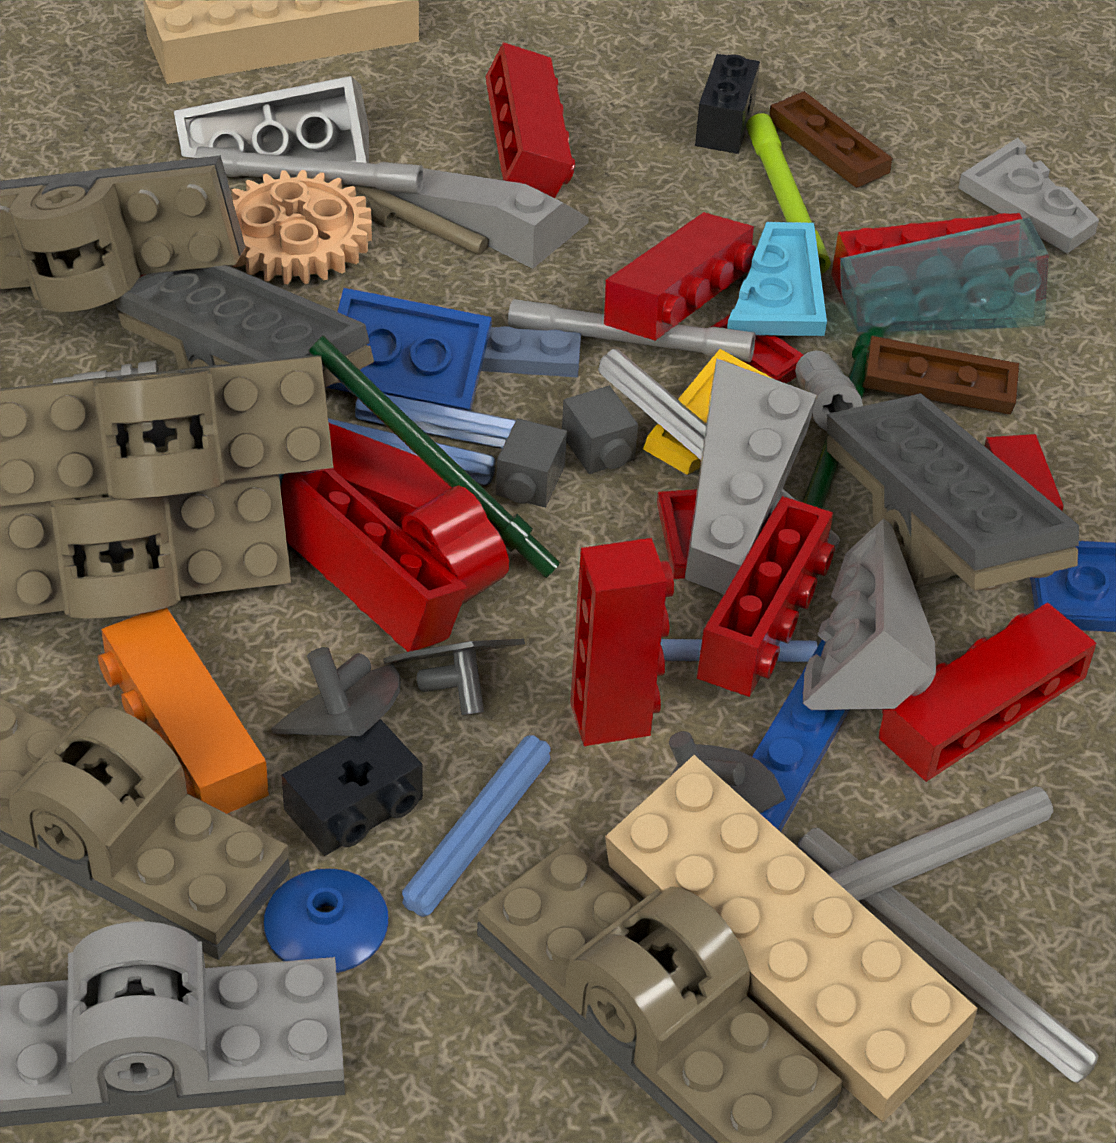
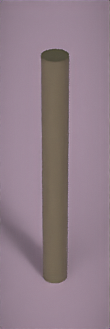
[342,185,489,255]

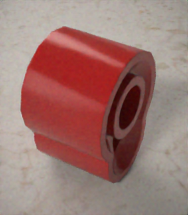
[402,485,509,605]

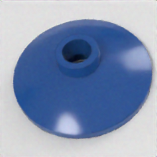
[264,869,388,973]

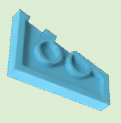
[727,222,827,336]

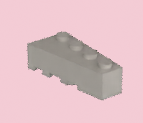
[685,358,817,594]

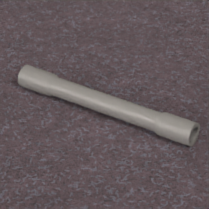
[195,146,424,194]
[508,299,755,362]

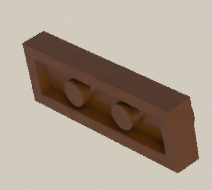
[769,91,893,188]
[863,336,1019,415]

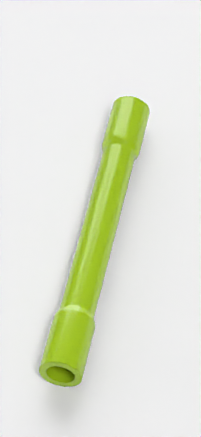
[746,113,831,273]

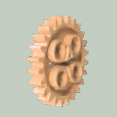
[232,170,372,285]

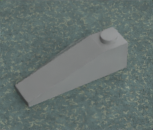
[174,76,369,163]
[385,168,589,269]
[803,518,936,710]

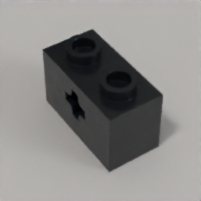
[695,54,760,154]
[281,719,423,856]

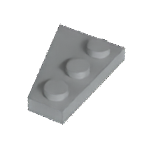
[958,138,1099,253]

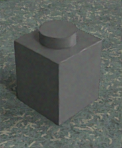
[562,385,638,474]
[496,418,567,508]

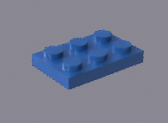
[326,288,492,411]

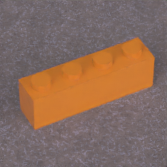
[98,608,269,814]

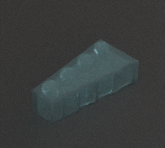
[840,217,1049,332]

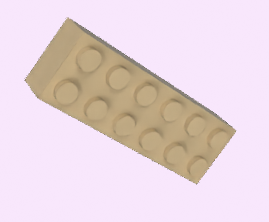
[143,0,419,84]
[605,755,977,1122]

